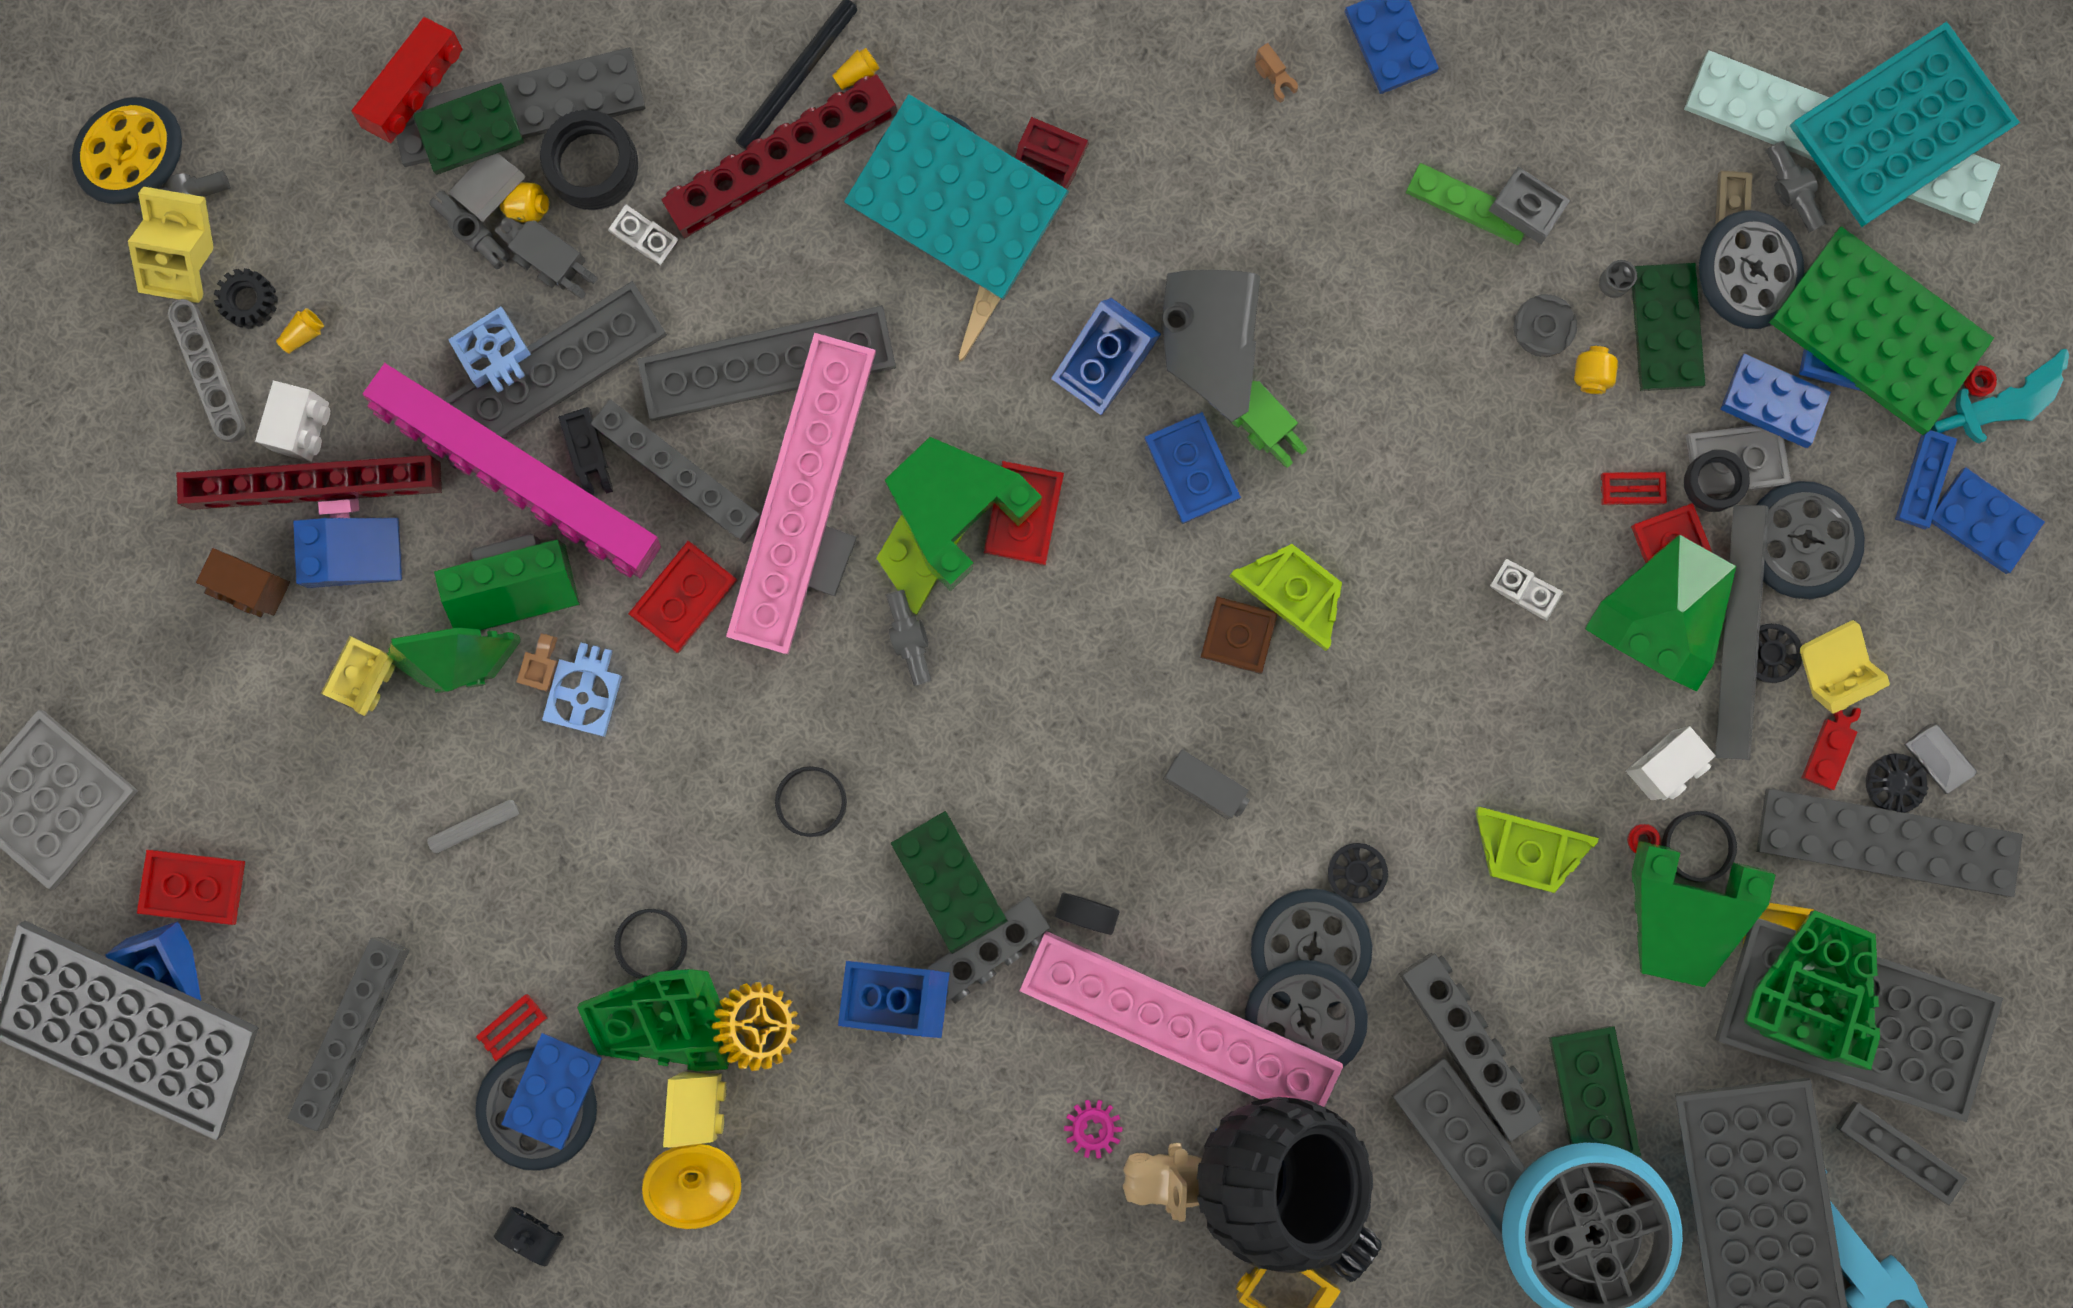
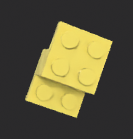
[128,187,213,303]

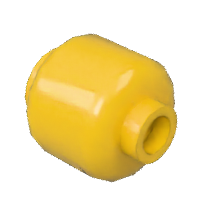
[500,182,549,223]
[1574,346,1618,394]

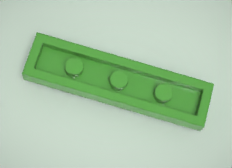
[1405,163,1524,245]

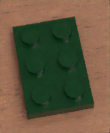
[413,83,524,175]

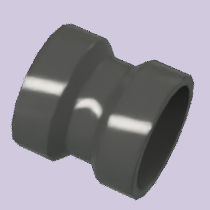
[1599,260,1637,298]

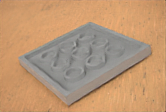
[0,710,138,890]

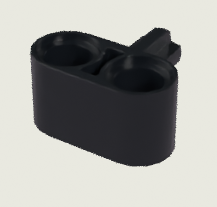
[494,1206,564,1266]

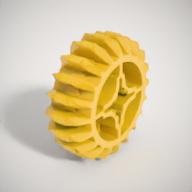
[711,982,800,1071]

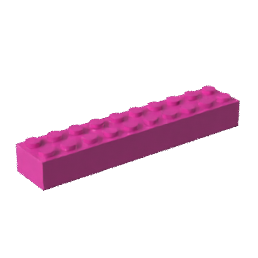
[362,362,661,579]

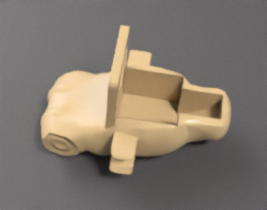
[1123,1143,1202,1222]

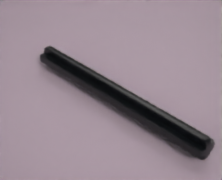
[735,0,857,150]

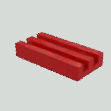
[1601,472,1667,505]
[476,994,548,1061]

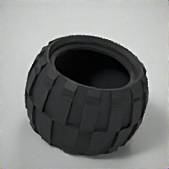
[1196,1097,1373,1273]

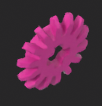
[1064,1100,1122,1158]

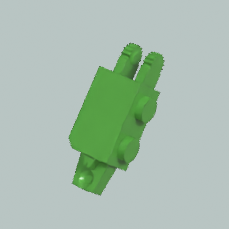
[1231,381,1307,468]

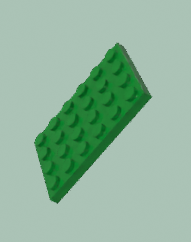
[1769,226,1994,435]

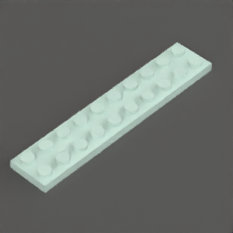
[1684,50,2000,224]

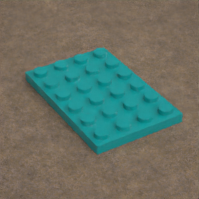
[1789,21,2020,227]
[844,94,1069,300]

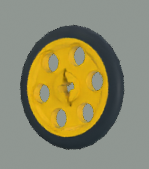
[72,97,182,204]

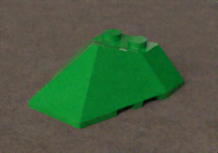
[1585,535,1736,692]
[387,628,521,693]
[577,969,729,1071]

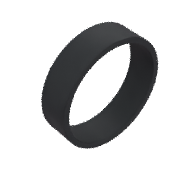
[775,766,847,837]
[1662,811,1737,882]
[614,909,687,979]

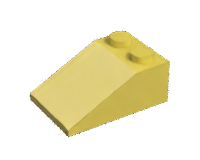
[663,1071,726,1148]

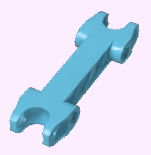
[1825,1169,1928,1308]

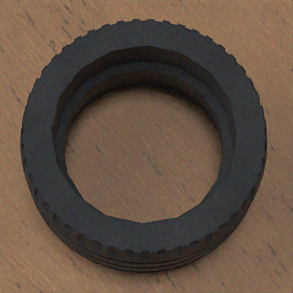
[540,109,638,210]

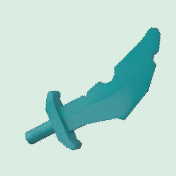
[1931,349,2069,444]

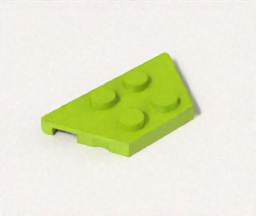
[876,515,965,615]
[1229,544,1342,651]
[1475,806,1599,893]

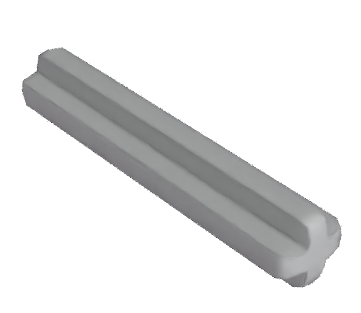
[427,800,519,853]

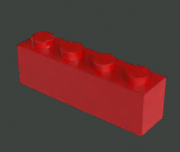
[351,17,463,143]

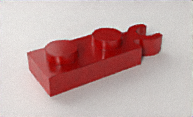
[1801,708,1861,791]

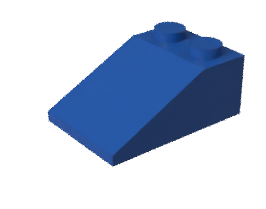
[1051,298,1161,415]
[293,518,402,588]
[105,921,201,1001]
[838,961,949,1038]

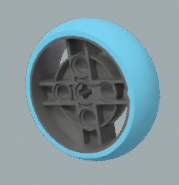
[1502,1143,1683,1308]

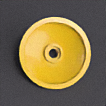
[642,1144,741,1229]

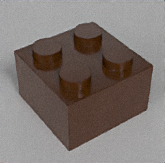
[196,548,290,618]

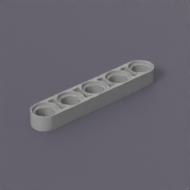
[168,299,246,443]

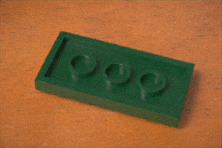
[1632,263,1706,391]
[891,811,1008,954]
[1549,1026,1641,1156]

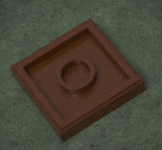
[1200,596,1278,674]

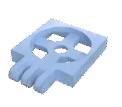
[448,306,531,393]
[542,642,622,737]

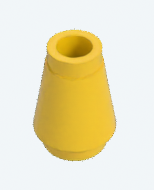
[832,48,880,91]
[276,308,324,354]

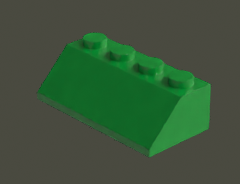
[434,539,580,631]

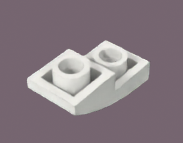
[608,204,678,265]
[1490,559,1563,621]

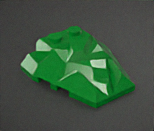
[1744,910,1880,1070]

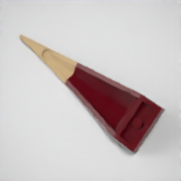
[959,117,1089,362]

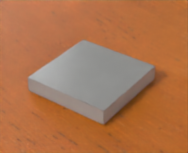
[448,153,526,222]

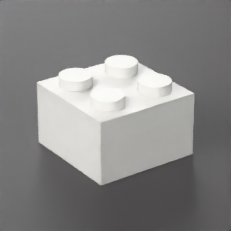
[255,380,330,462]
[1626,726,1715,801]

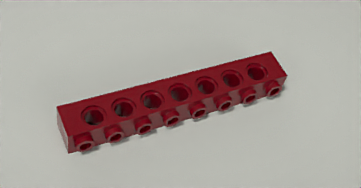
[661,74,897,239]
[176,455,442,510]

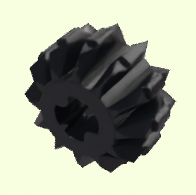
[1330,1226,1382,1282]

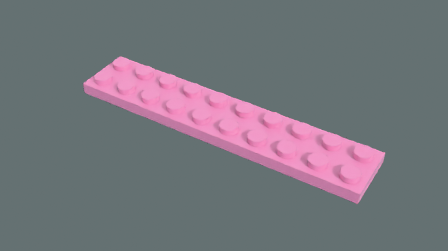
[726,333,876,655]
[1020,931,1343,1107]

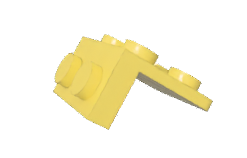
[1800,620,1890,714]
[321,636,395,716]

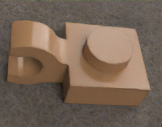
[1255,43,1298,103]
[516,633,558,692]

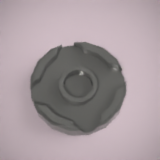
[1513,294,1577,357]

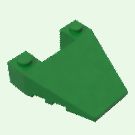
[885,437,1042,592]
[1631,841,1776,987]

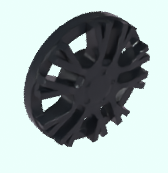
[1756,623,1802,683]
[1866,753,1929,813]
[1327,843,1388,903]

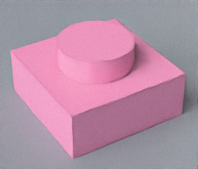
[318,499,359,518]

